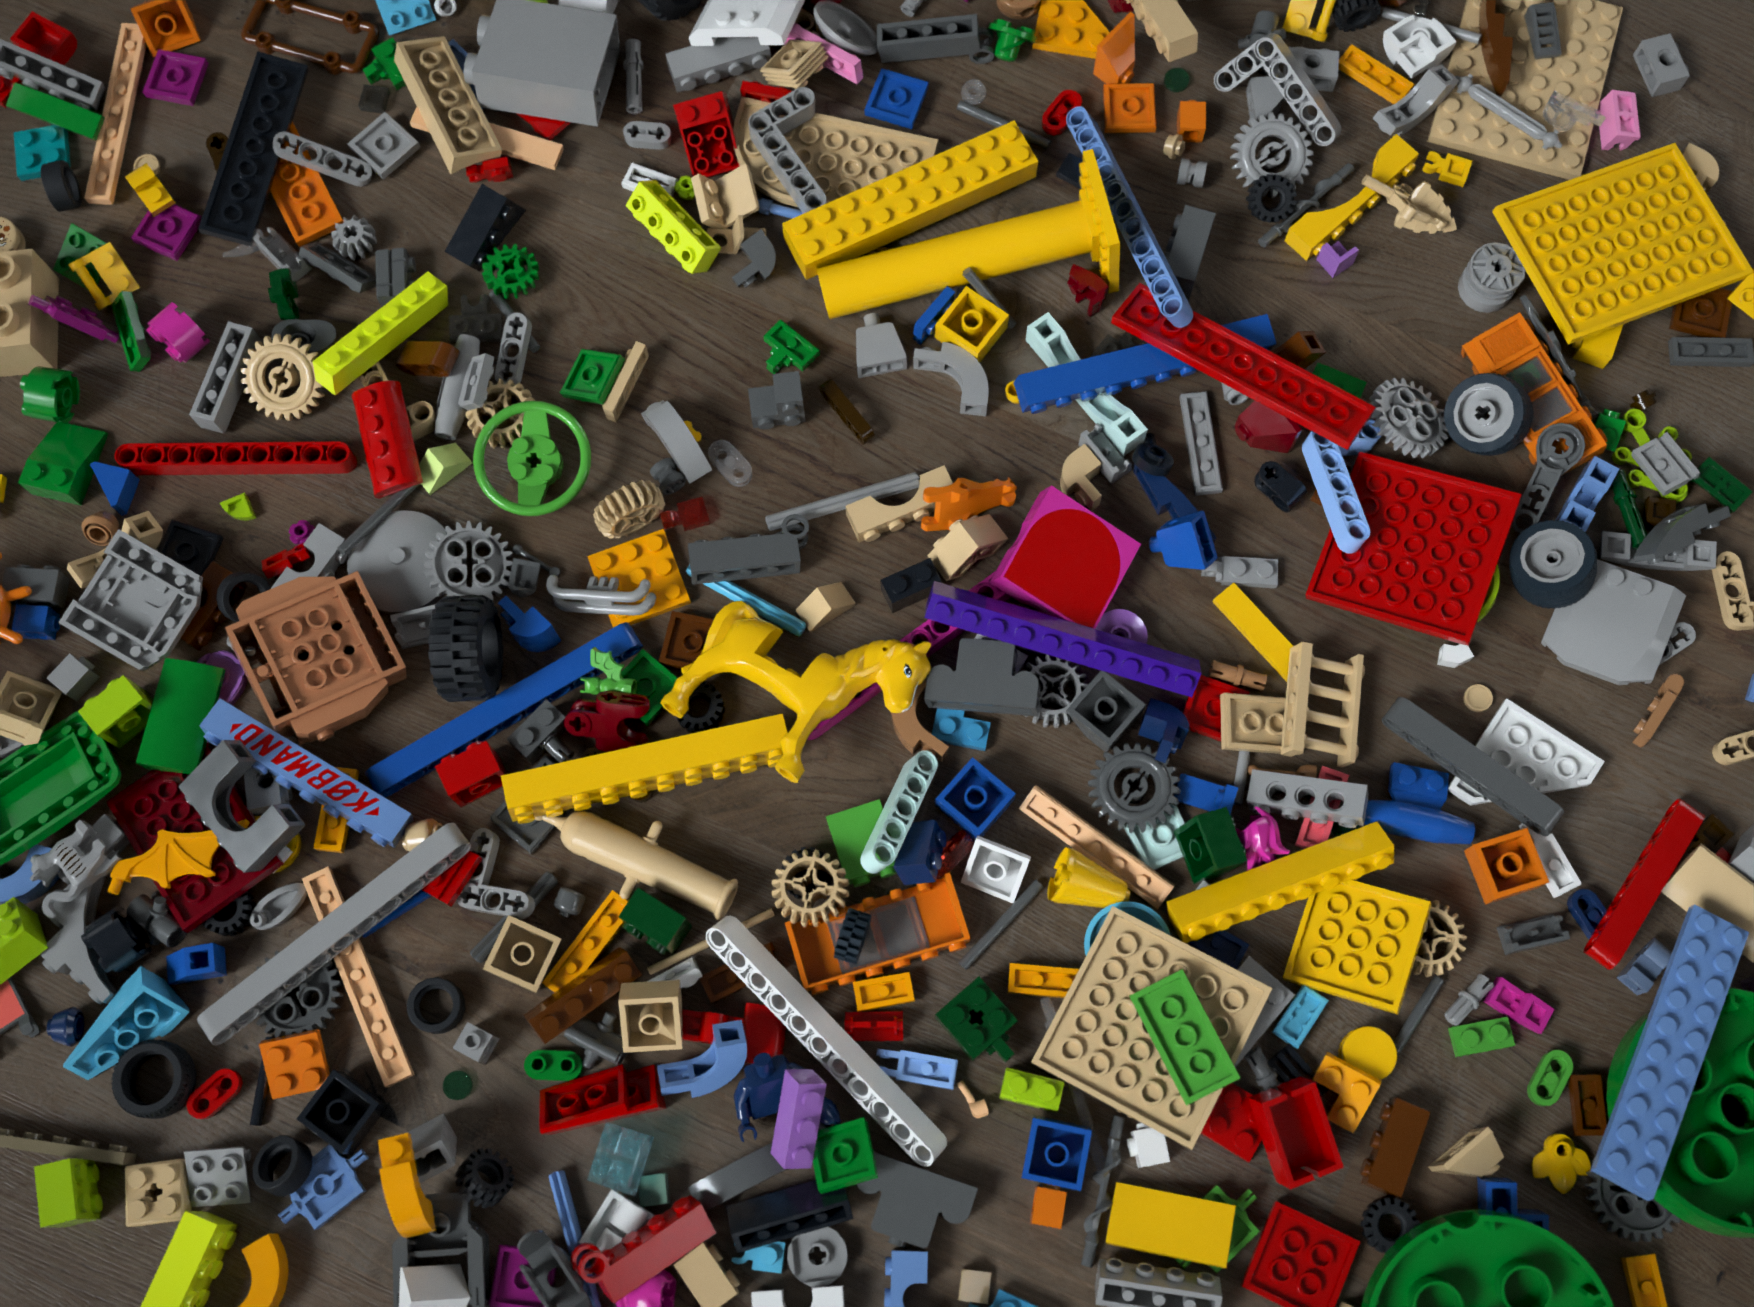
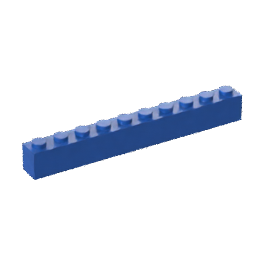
[1014,314,1277,414]

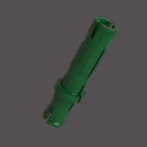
[1611,470,1648,549]

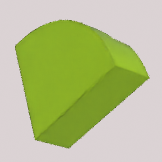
[220,492,256,521]

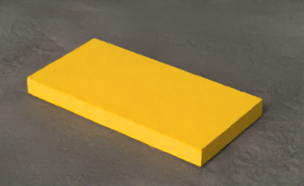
[1106,1182,1236,1269]

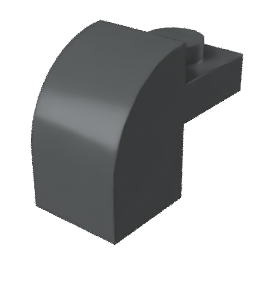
[732,229,776,288]

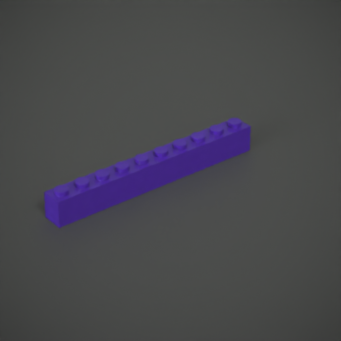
[924,581,1202,697]

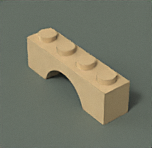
[846,465,953,543]

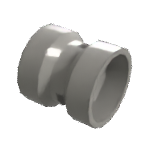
[1177,158,1207,188]

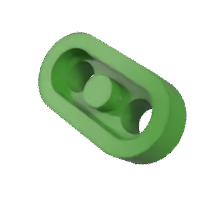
[1527,1050,1573,1106]

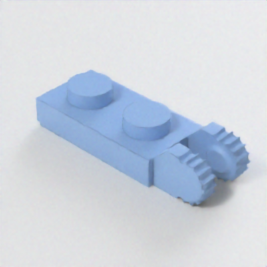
[876,1049,958,1090]

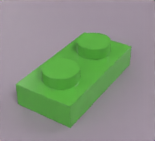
[1448,1017,1515,1057]

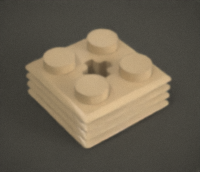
[760,39,829,90]
[125,1159,192,1227]

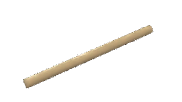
[647,908,775,975]

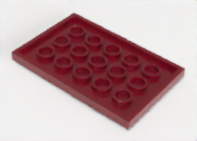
[106,743,284,933]

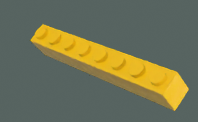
[1167,821,1394,943]

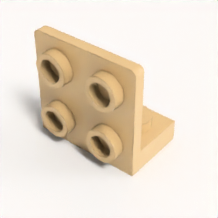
[691,164,760,229]

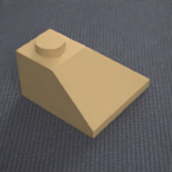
[1428,1127,1504,1178]

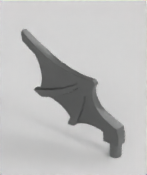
[1520,295,1598,421]

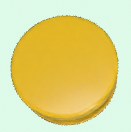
[1338,1026,1397,1080]

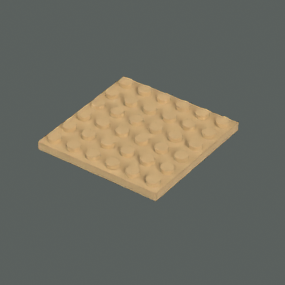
[1031,906,1272,1150]

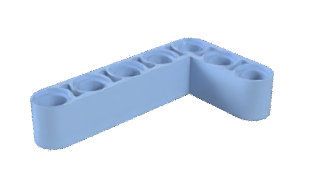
[1302,419,1381,554]

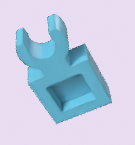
[732,1241,786,1274]

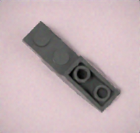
[1634,503,1731,564]

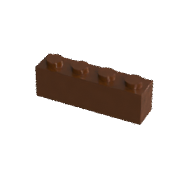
[524,947,642,1044]

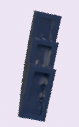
[1133,465,1216,543]

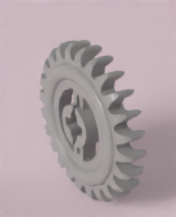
[1230,112,1314,198]

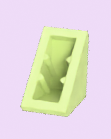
[419,443,472,495]

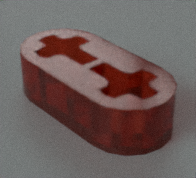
[937,830,975,878]

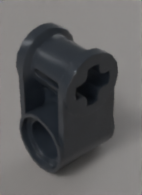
[1254,461,1307,513]

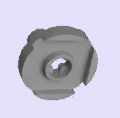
[787,1227,848,1287]

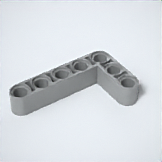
[1214,33,1341,146]
[748,87,827,214]

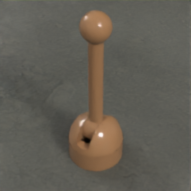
[1247,765,1317,778]

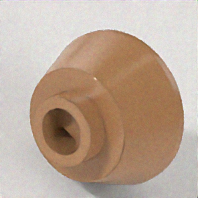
[81,511,119,546]

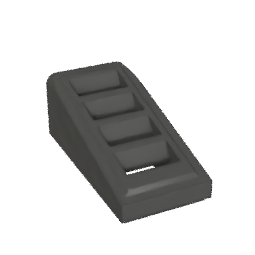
[1524,2,1562,60]

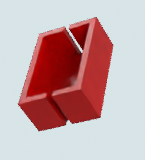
[1248,1076,1344,1190]

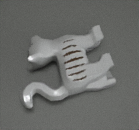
[30,820,123,918]

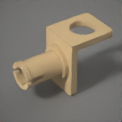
[706,215,766,254]

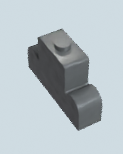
[924,637,1041,717]
[857,1152,978,1248]

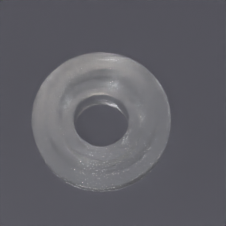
[961,79,986,105]

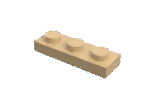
[602,341,649,423]

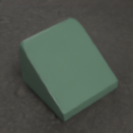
[638,1173,670,1207]

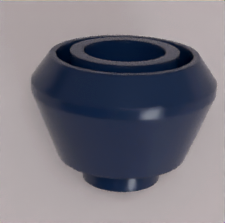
[47,1007,84,1047]

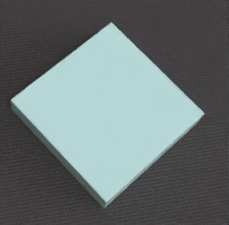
[1124,804,1185,870]

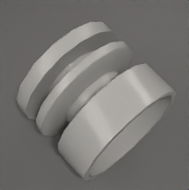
[1458,242,1526,313]

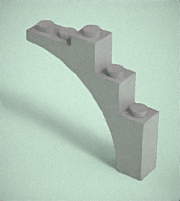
[40,814,130,1004]

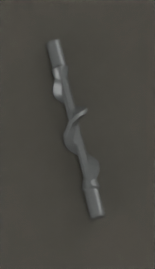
[1258,163,1355,247]
[1081,1115,1125,1268]

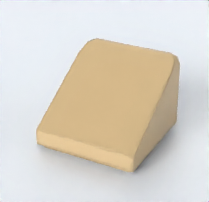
[958,1269,991,1304]

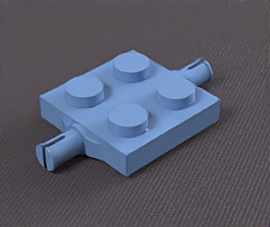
[278,1144,369,1230]

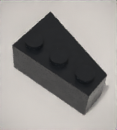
[444,184,526,272]

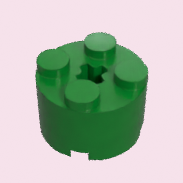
[20,366,80,423]

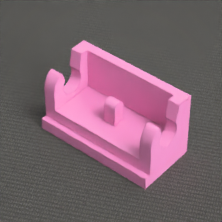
[1597,90,1640,150]

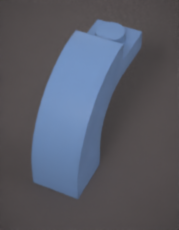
[0,844,60,905]
[657,1020,747,1098]

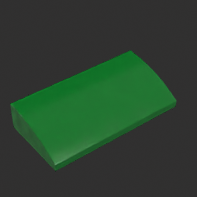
[136,658,226,774]

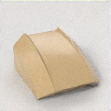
[0,671,62,746]

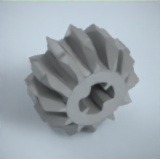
[331,215,377,261]

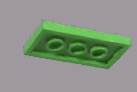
[1129,969,1240,1106]

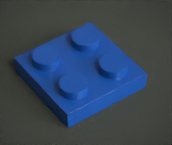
[864,68,929,129]

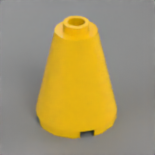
[1047,847,1130,908]

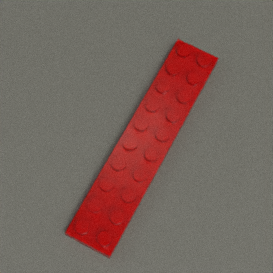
[1111,283,1376,450]

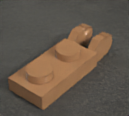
[1632,673,1685,748]

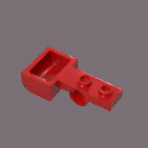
[0,11,77,108]
[682,1003,786,1065]

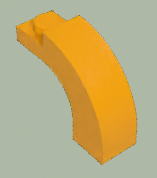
[378,1133,436,1238]
[239,1233,289,1307]

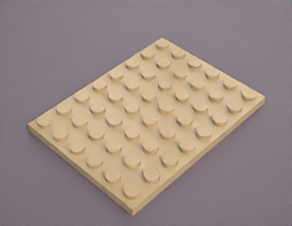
[1427,0,1623,180]

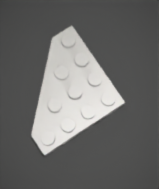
[1448,698,1605,806]

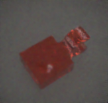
[660,497,710,531]

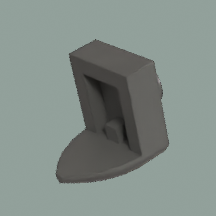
[508,558,542,598]

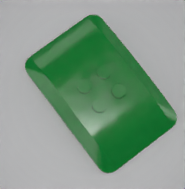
[0,711,121,866]

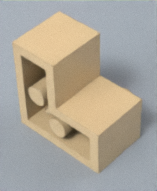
[927,514,1008,581]

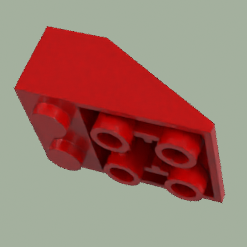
[673,91,739,177]

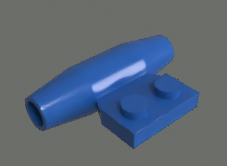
[1364,762,1475,844]

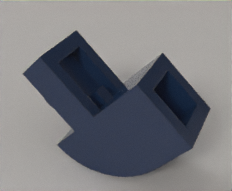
[1138,698,1189,763]

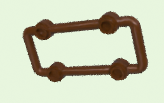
[241,0,379,75]

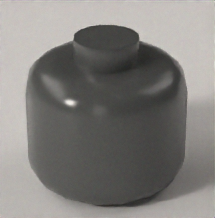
[554,887,586,918]

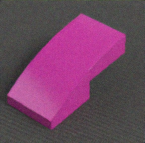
[1483,977,1555,1034]

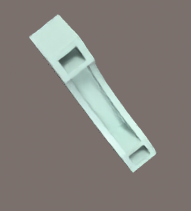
[1026,312,1148,457]

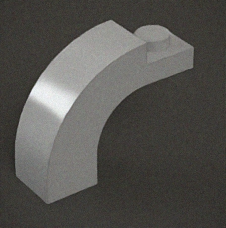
[1373,64,1459,137]
[913,342,989,417]
[641,400,712,484]

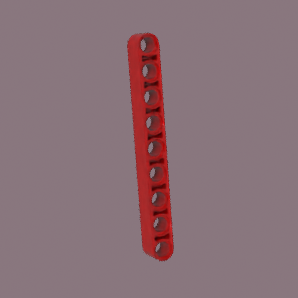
[114,441,357,476]

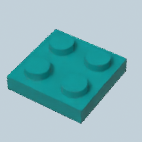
[13,125,71,181]

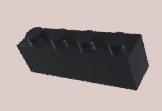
[726,1180,854,1253]

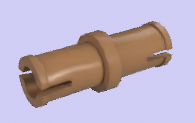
[1208,660,1267,692]

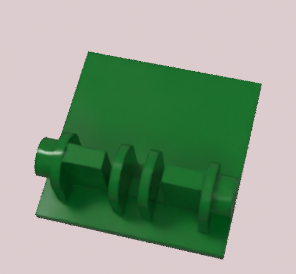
[53,223,107,290]

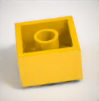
[935,286,1009,363]

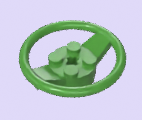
[473,401,591,516]

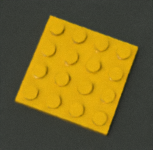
[1283,880,1432,1015]

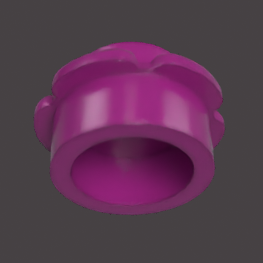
[289,520,315,545]

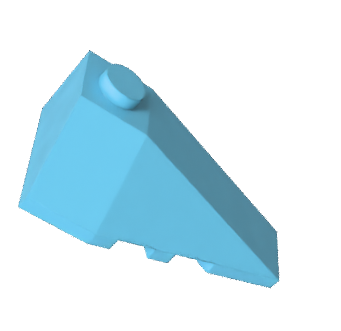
[63,966,190,1080]

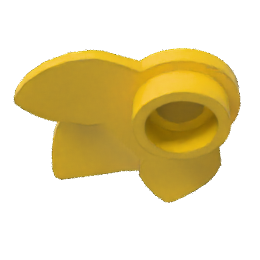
[1532,1133,1591,1194]

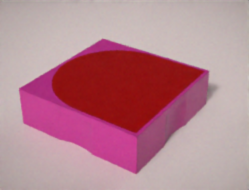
[989,485,1141,629]

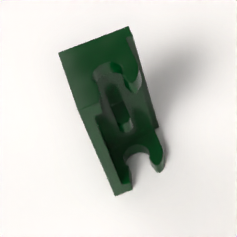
[1690,457,1753,514]

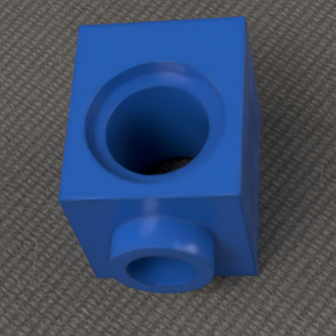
[11,605,61,640]

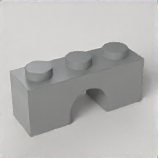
[271,523,350,589]

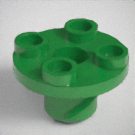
[987,19,1037,62]

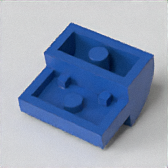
[498,596,561,652]

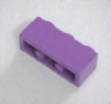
[771,1069,826,1169]

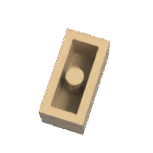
[674,1242,740,1307]

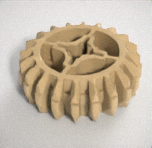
[466,378,535,449]
[593,480,666,539]
[771,849,849,927]
[1413,898,1467,977]

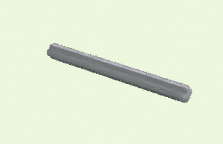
[765,472,920,531]

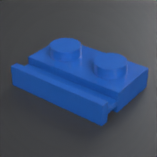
[912,286,955,345]

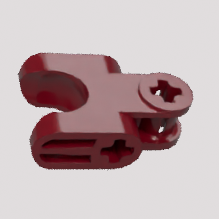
[564,691,649,752]

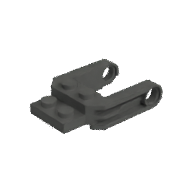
[392,1192,491,1307]

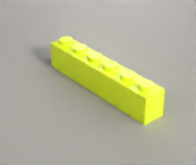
[313,271,448,396]

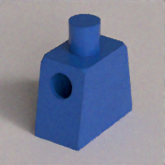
[1149,511,1218,570]

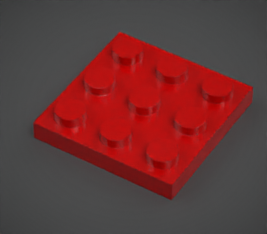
[1240,1201,1360,1307]

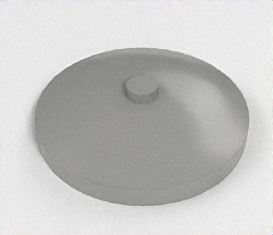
[347,510,457,615]

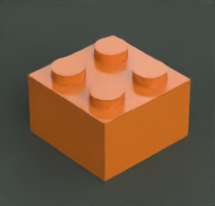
[1464,828,1549,905]

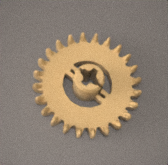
[240,334,325,421]

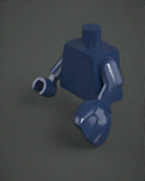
[734,1053,841,1142]

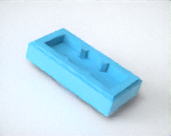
[1271,985,1329,1049]

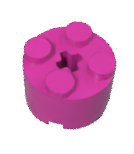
[146,302,210,363]

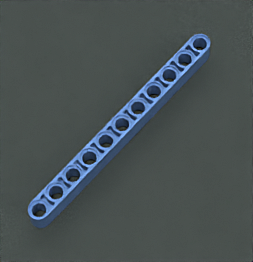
[1066,106,1193,328]

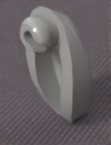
[250,882,308,930]

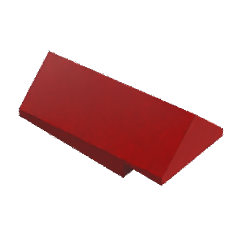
[539,1064,667,1135]

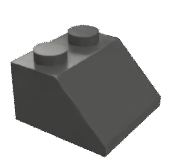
[1066,671,1146,752]

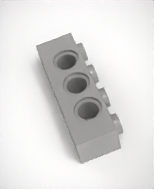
[1247,769,1369,828]

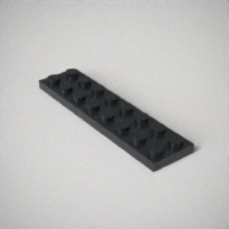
[198,51,309,247]

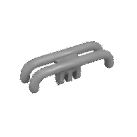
[546,575,656,616]

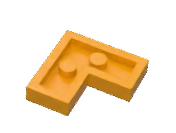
[1313,1052,1381,1134]

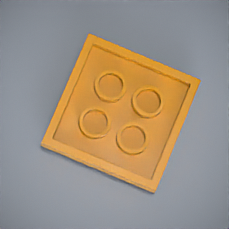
[587,529,691,628]

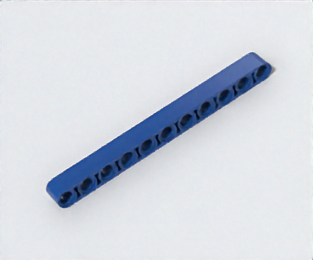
[365,622,643,797]

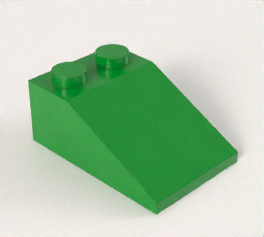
[18,422,108,506]

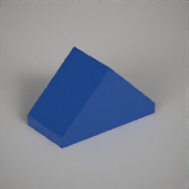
[90,461,140,516]

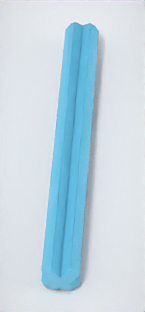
[686,564,806,636]

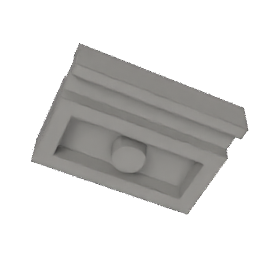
[1631,432,1700,496]

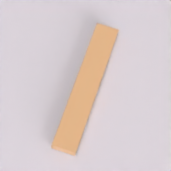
[410,107,564,170]
[1019,785,1175,909]

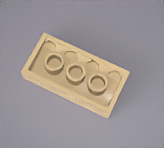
[1661,844,1754,963]

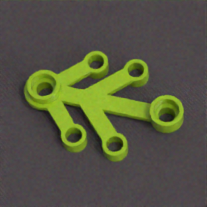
[1612,409,1692,503]

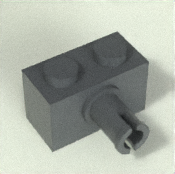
[507,699,575,765]

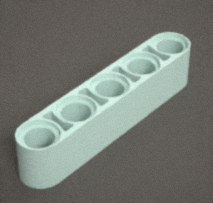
[860,750,938,874]

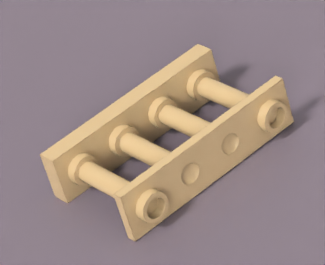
[1281,642,1365,768]

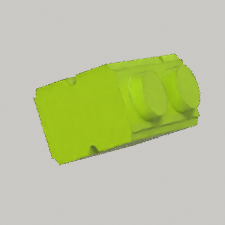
[999,1068,1064,1113]

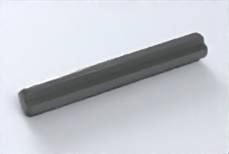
[470,872,558,963]

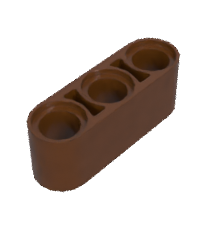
[396,341,460,377]

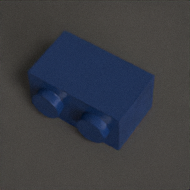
[894,820,947,885]

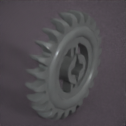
[1088,742,1181,833]

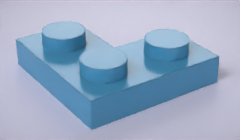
[932,708,991,751]

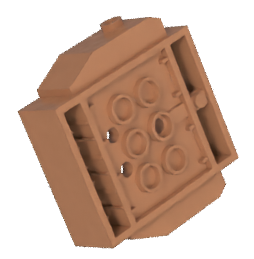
[225,571,407,745]

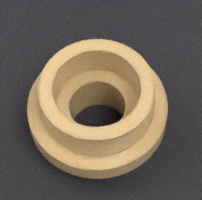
[1163,134,1185,160]

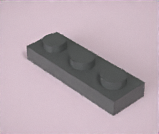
[299,241,376,293]
[1668,337,1754,367]

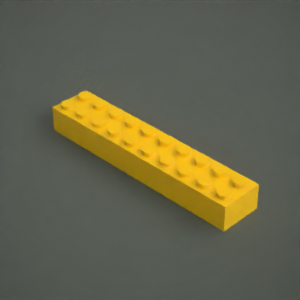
[782,120,1038,280]
[501,713,788,824]

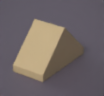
[796,582,856,633]

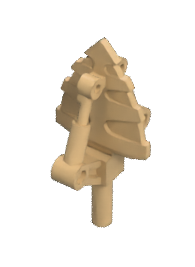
[1361,175,1457,234]

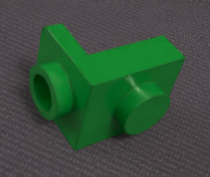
[1594,408,1626,452]

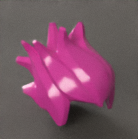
[1235,806,1290,871]

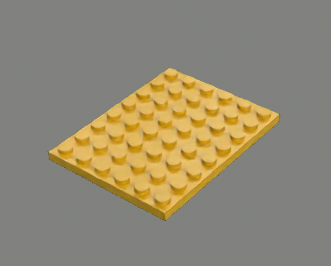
[1492,143,1754,345]

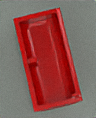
[352,380,423,499]

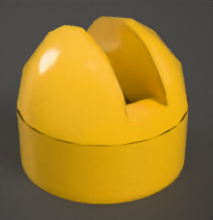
[1005,380,1019,404]

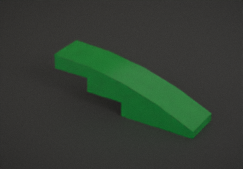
[6,82,105,141]

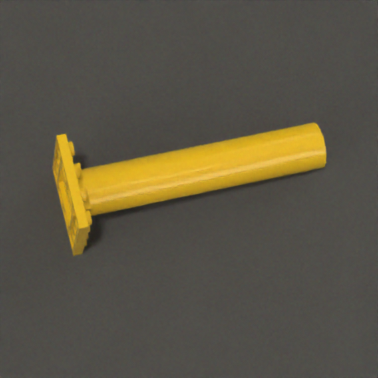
[817,149,1120,319]

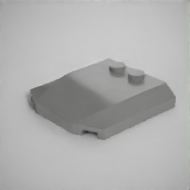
[58,529,203,672]
[1541,559,1686,685]

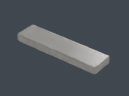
[1180,391,1223,496]

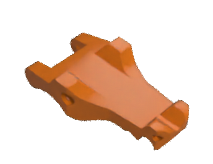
[921,477,1017,531]

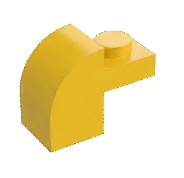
[125,163,175,217]

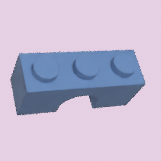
[1555,456,1619,532]
[884,1250,928,1307]

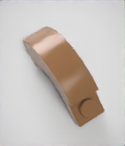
[891,677,949,762]

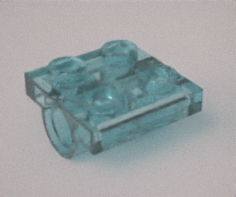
[587,1122,654,1196]

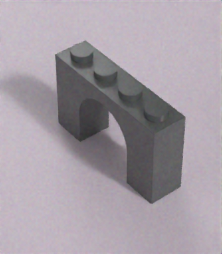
[178,740,305,873]

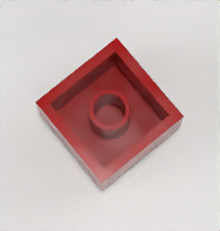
[435,741,508,807]

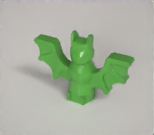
[580,647,637,695]

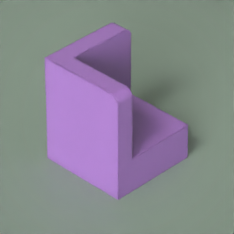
[1316,241,1359,278]

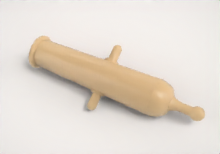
[535,811,738,920]

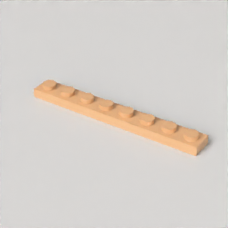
[84,23,147,205]
[302,867,415,1088]

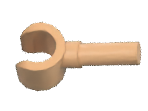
[957,1080,989,1118]

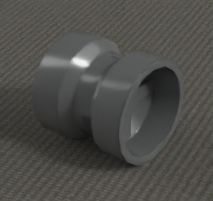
[650,458,686,495]

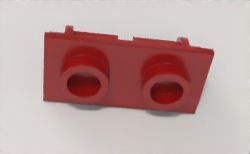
[844,1011,903,1042]

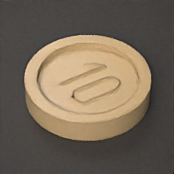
[133,154,160,175]
[1463,684,1493,712]

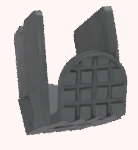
[517,1230,593,1307]

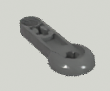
[1512,423,1585,533]

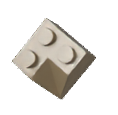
[618,980,683,1053]

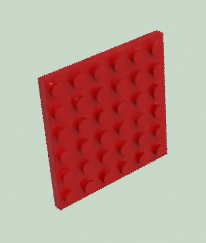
[1305,451,1522,646]

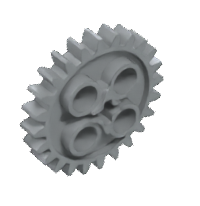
[1369,378,1448,458]
[424,521,513,601]

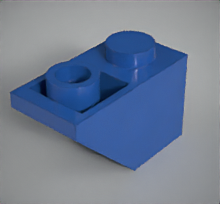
[166,943,227,985]

